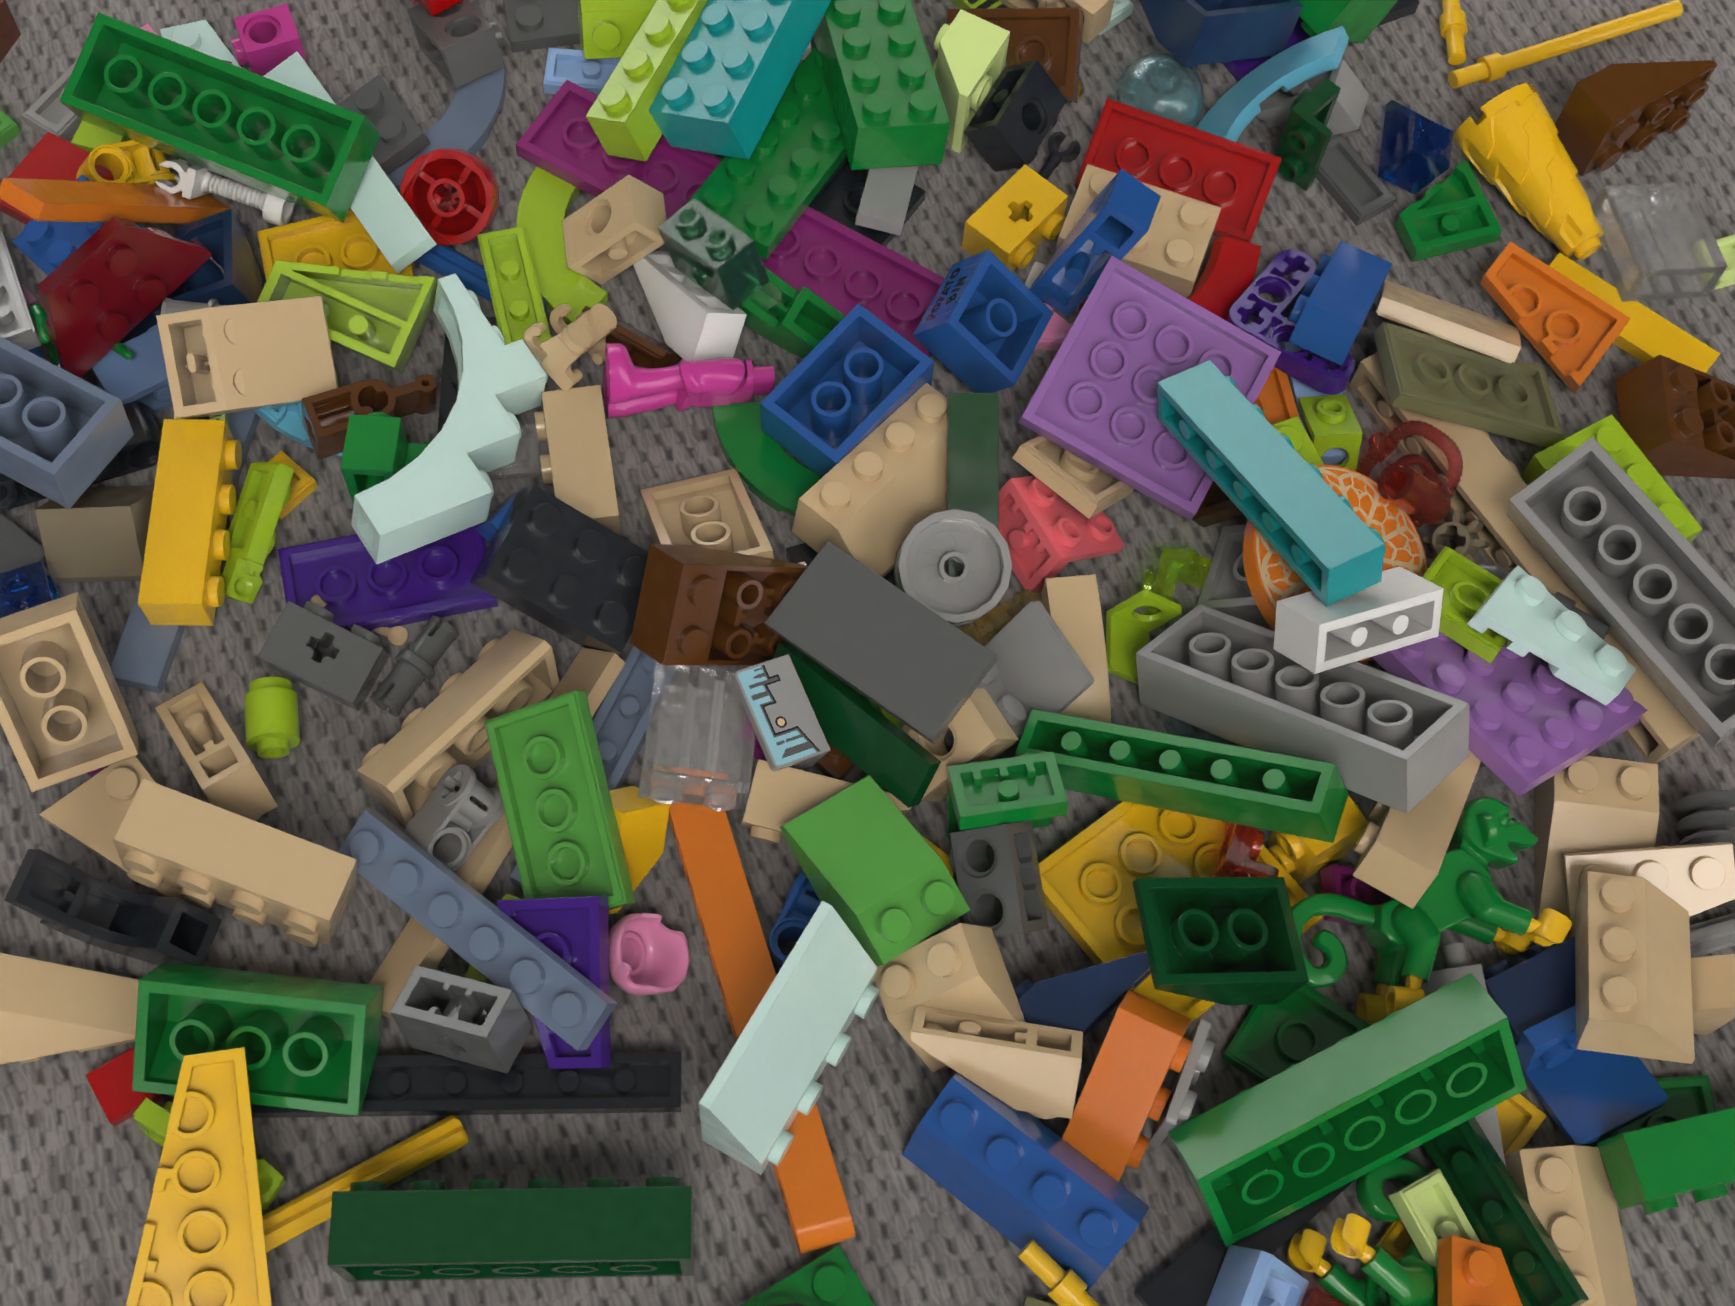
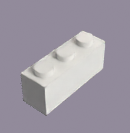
[1273,566,1444,674]

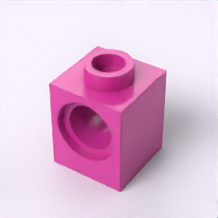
[230,3,307,76]

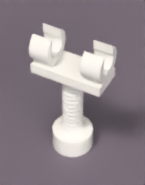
[156,158,295,226]

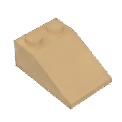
[640,468,774,560]
[1534,755,1659,920]

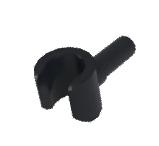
[1038,132,1081,180]

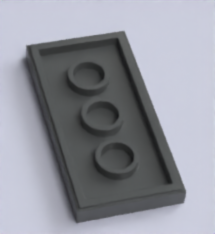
[765,541,998,744]

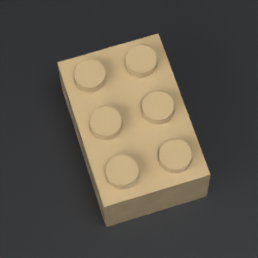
[1055,164,1221,298]
[0,592,139,792]

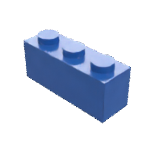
[1288,241,1393,366]

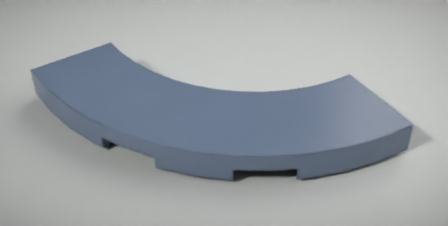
[387,56,506,192]

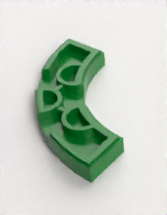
[712,402,821,517]

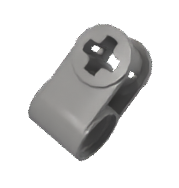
[404,764,504,872]

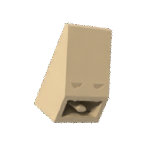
[156,296,339,419]

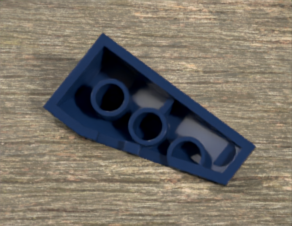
[120,208,264,343]

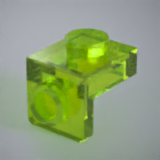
[1140,546,1212,615]

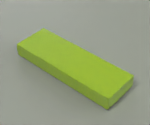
[477,226,551,345]

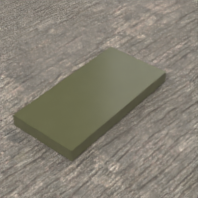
[1373,322,1564,448]

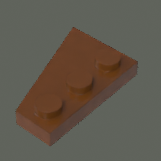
[947,7,1084,103]

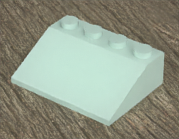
[699,901,880,1175]

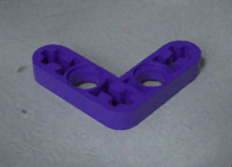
[1226,249,1355,395]

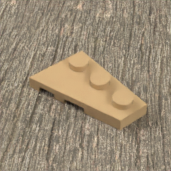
[39,756,190,903]
[1562,842,1735,938]

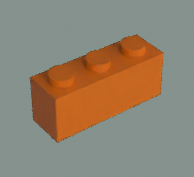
[1062,990,1193,1182]

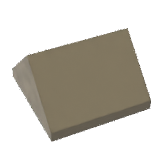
[35,485,154,583]

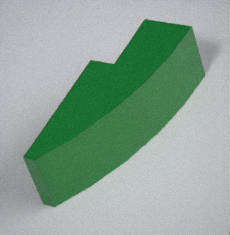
[729,262,845,359]

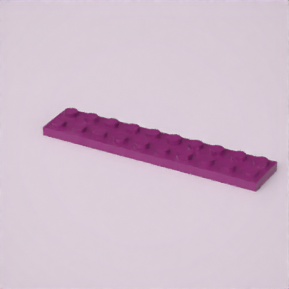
[516,80,945,358]

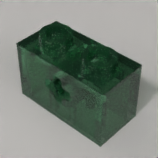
[658,199,769,310]

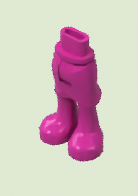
[603,343,775,418]

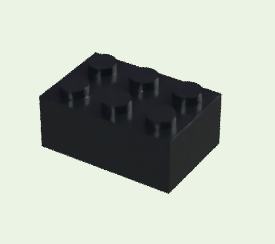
[469,485,648,654]

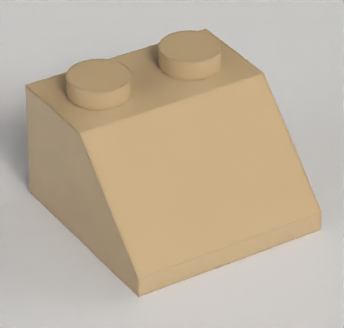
[875,923,1026,1073]

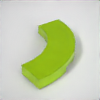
[516,166,608,325]

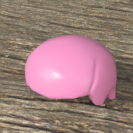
[609,913,691,996]

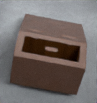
[1555,60,1717,177]
[1615,355,1735,479]
[630,544,808,665]

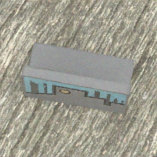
[732,654,830,771]

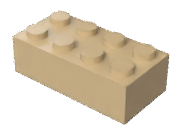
[113,778,357,947]

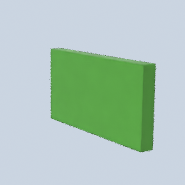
[484,690,636,911]

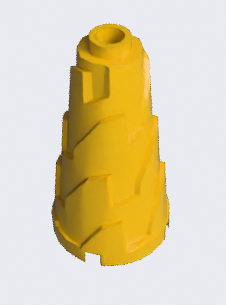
[1453,82,1604,261]

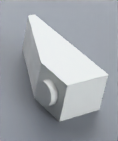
[633,251,747,361]

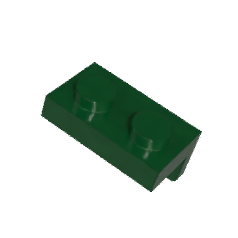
[1275,78,1341,191]

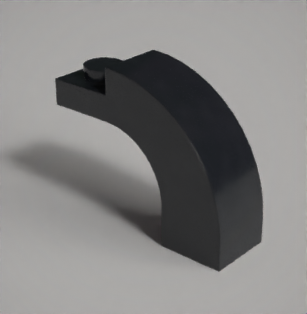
[4,849,222,966]

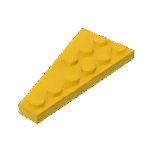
[126,1047,272,1306]

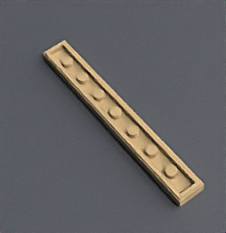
[369,648,625,1020]

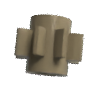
[1423,510,1490,563]

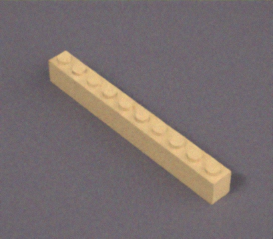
[1350,352,1700,764]

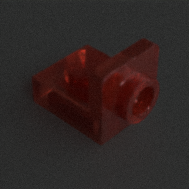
[1213,822,1279,877]

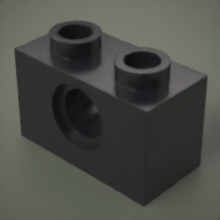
[964,60,1067,172]

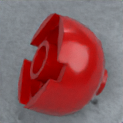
[400,148,500,245]

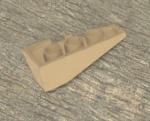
[0,953,139,1065]

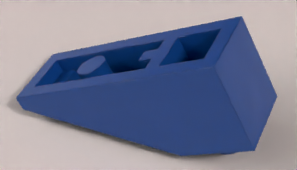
[1030,169,1161,317]

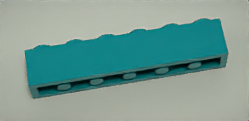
[1158,360,1386,607]

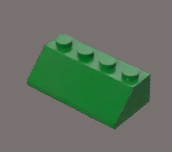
[132,962,384,1116]

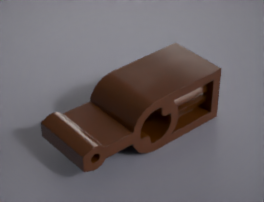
[302,374,437,460]

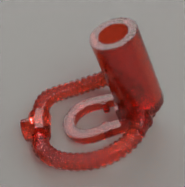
[1356,420,1464,528]

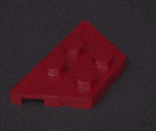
[37,216,213,378]

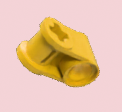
[76,140,178,185]

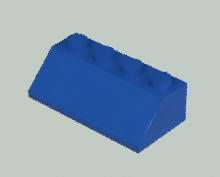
[902,1073,1149,1292]

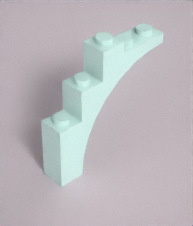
[351,273,548,565]

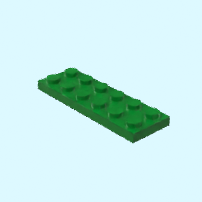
[683,46,847,260]

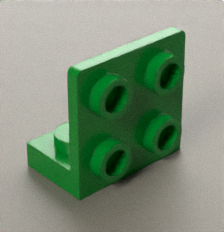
[946,752,1068,840]

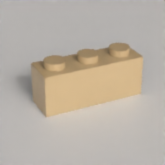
[534,385,622,536]

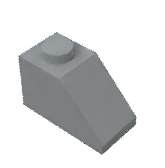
[1257,58,1369,136]

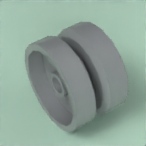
[893,509,1012,627]

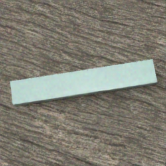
[263,52,437,273]

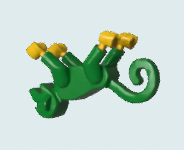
[1291,797,1572,1024]
[1288,1157,1438,1306]

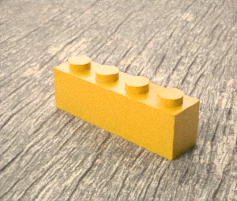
[138,419,242,626]

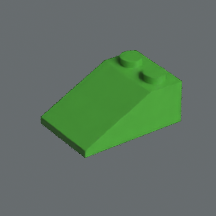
[779,775,970,966]

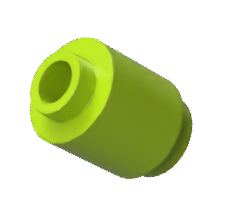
[244,677,300,759]

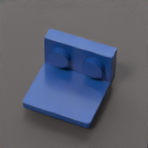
[1516,1005,1668,1146]

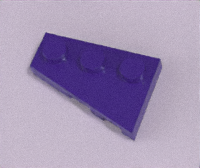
[497,896,611,1069]

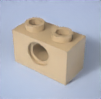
[562,175,669,285]
[901,688,1019,802]

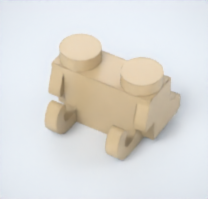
[524,304,617,391]

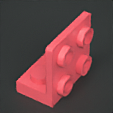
[999,475,1125,594]

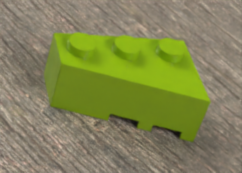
[257,260,438,374]

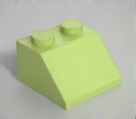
[933,9,1010,153]

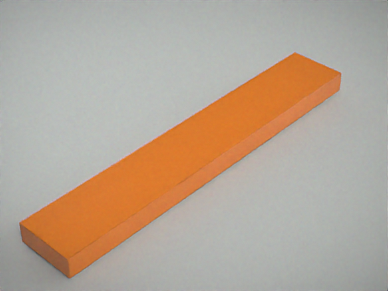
[0,178,231,224]

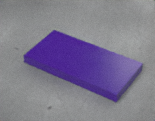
[278,523,498,631]

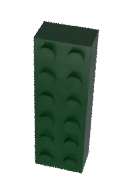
[327,1177,694,1282]

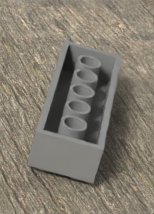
[1507,437,1735,749]
[1136,604,1469,814]

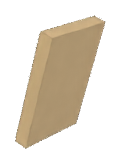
[1376,280,1521,364]

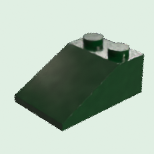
[1132,877,1309,1006]

